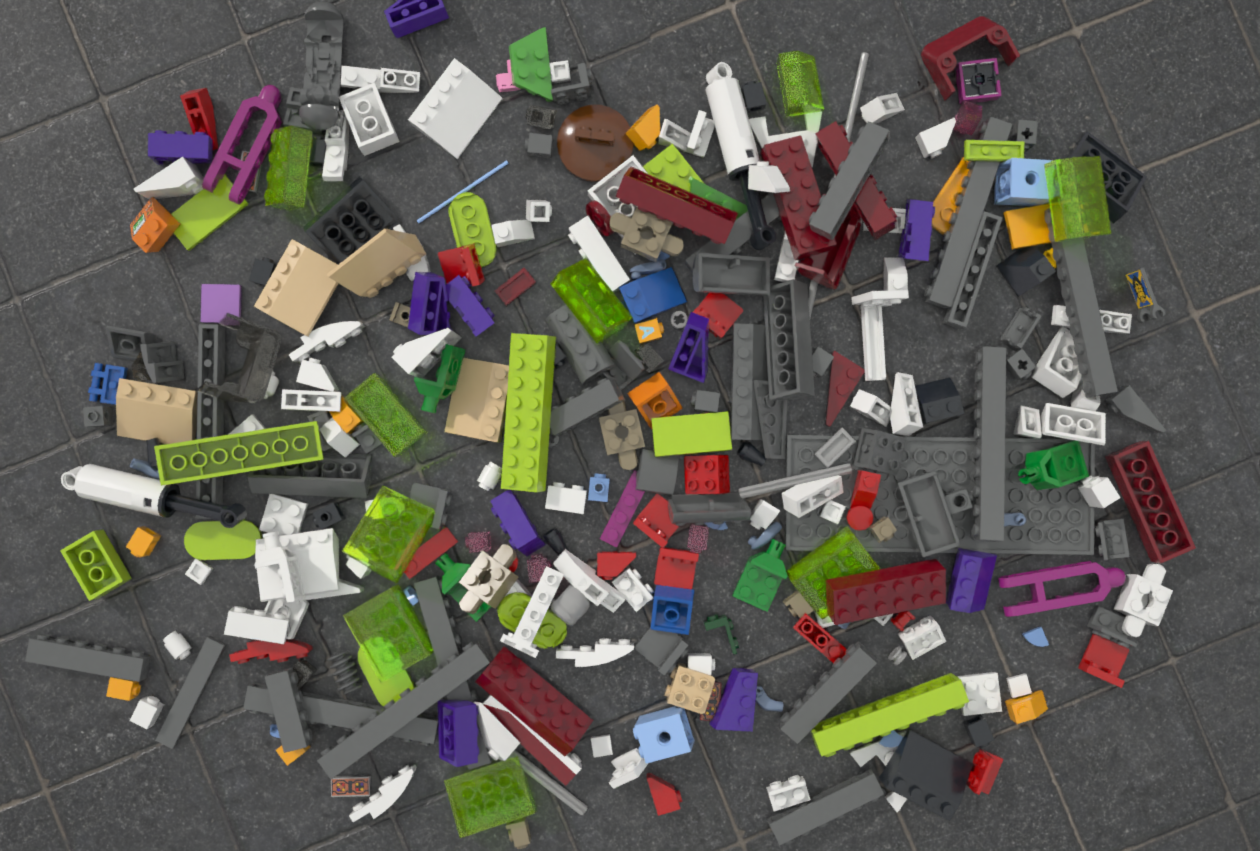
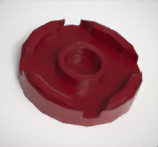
[586,200,614,236]

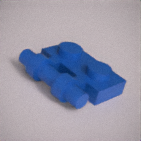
[88,363,128,405]

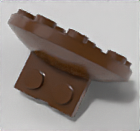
[557,104,633,182]

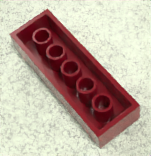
[815,121,897,240]
[760,135,836,261]
[615,166,738,244]
[1105,441,1196,564]
[826,559,946,625]
[475,646,593,757]

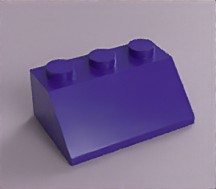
[946,548,997,613]
[438,700,479,767]

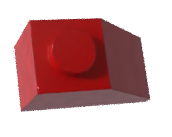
[850,470,881,509]
[597,552,636,580]
[647,773,683,816]

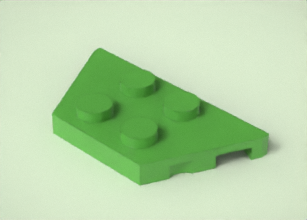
[509,27,553,102]
[689,176,748,221]

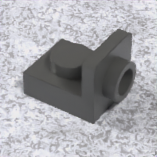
[352,423,384,454]

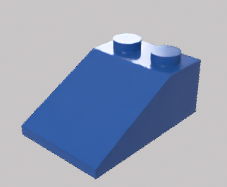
[619,267,687,325]

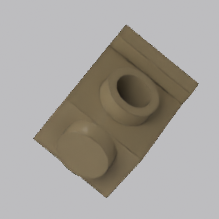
[389,302,410,327]
[868,516,897,543]
[782,590,814,618]
[506,816,531,849]

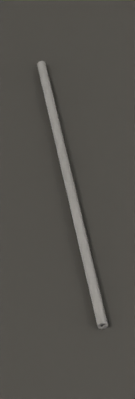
[808,52,869,318]

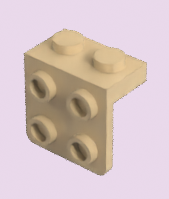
[664,662,715,714]

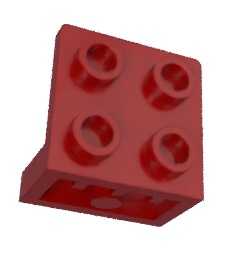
[438,243,485,286]
[693,293,743,340]
[684,455,730,494]
[633,493,679,548]
[654,546,699,589]
[1078,634,1129,688]
[966,748,1003,795]

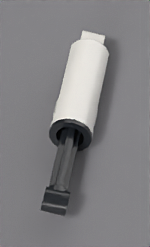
[706,62,776,250]
[61,464,247,528]

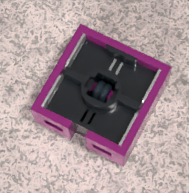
[955,58,1001,104]

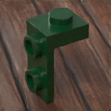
[703,614,739,655]

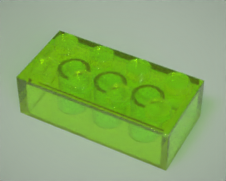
[264,125,313,210]
[550,258,633,344]
[344,373,427,457]

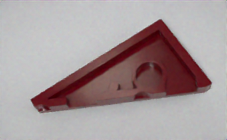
[825,351,865,427]

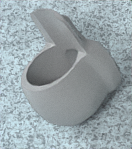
[550,584,590,626]

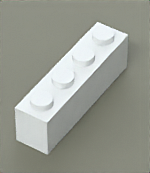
[568,216,630,294]

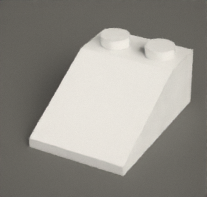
[339,83,399,156]
[134,157,204,199]
[1032,326,1081,398]

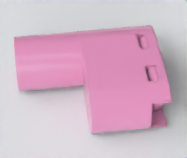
[496,60,520,92]

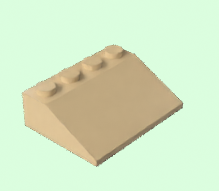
[327,229,426,298]
[254,239,338,336]
[445,358,509,443]
[116,378,198,444]

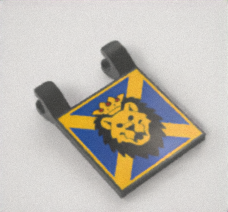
[1125,267,1165,323]

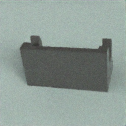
[999,307,1041,350]

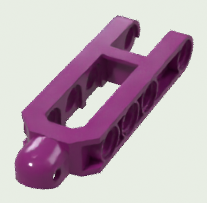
[202,85,282,205]
[998,561,1126,617]

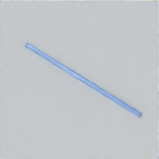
[417,160,509,223]

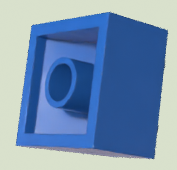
[650,585,694,635]

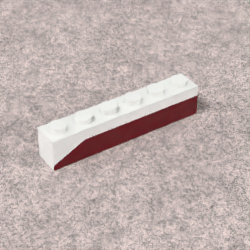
[482,695,582,786]

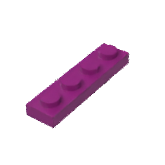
[600,471,645,548]

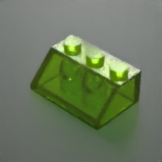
[777,51,824,117]

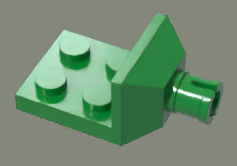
[414,344,466,413]
[1018,440,1089,490]
[732,539,787,612]
[435,553,492,622]

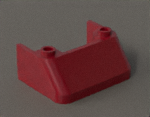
[921,16,1020,101]
[794,194,862,290]

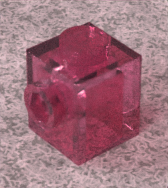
[954,100,982,135]
[687,524,709,553]
[465,530,491,553]
[527,554,552,583]

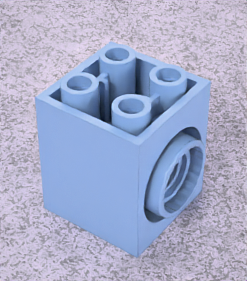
[994,158,1058,206]
[633,706,694,764]

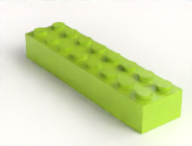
[501,333,556,492]
[154,421,324,486]
[810,673,969,757]

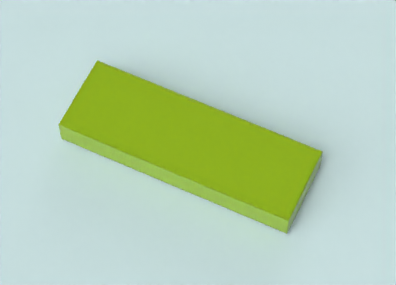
[964,140,1025,162]

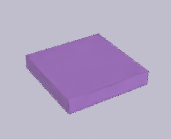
[201,284,242,324]

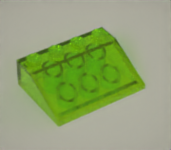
[1044,156,1111,242]
[342,486,435,583]
[786,526,880,620]
[343,584,434,683]
[444,756,537,838]

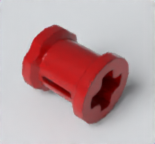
[889,611,915,632]

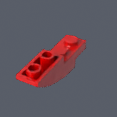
[793,613,847,663]
[229,639,313,664]

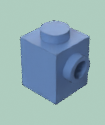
[588,473,610,502]

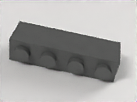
[550,378,625,436]
[265,667,313,753]

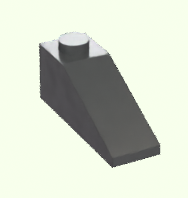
[1105,385,1166,433]

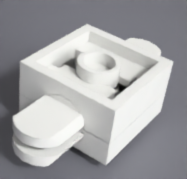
[1114,564,1173,637]

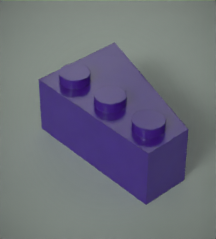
[384,0,449,39]
[148,130,213,165]
[898,199,935,261]
[408,272,452,335]
[445,275,495,336]
[669,312,709,383]
[490,490,546,557]
[710,668,758,732]

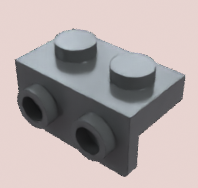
[1095,518,1130,561]

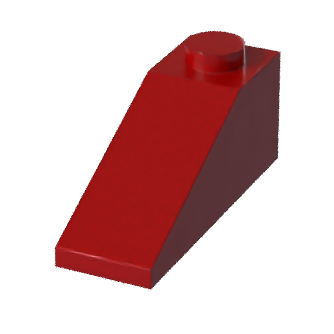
[180,87,218,150]
[398,527,458,579]

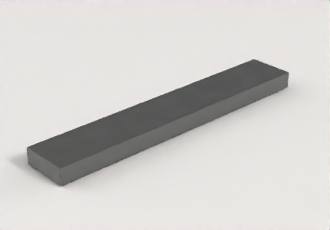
[155,636,226,749]

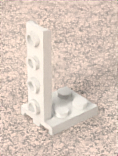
[851,290,909,381]
[500,566,564,658]

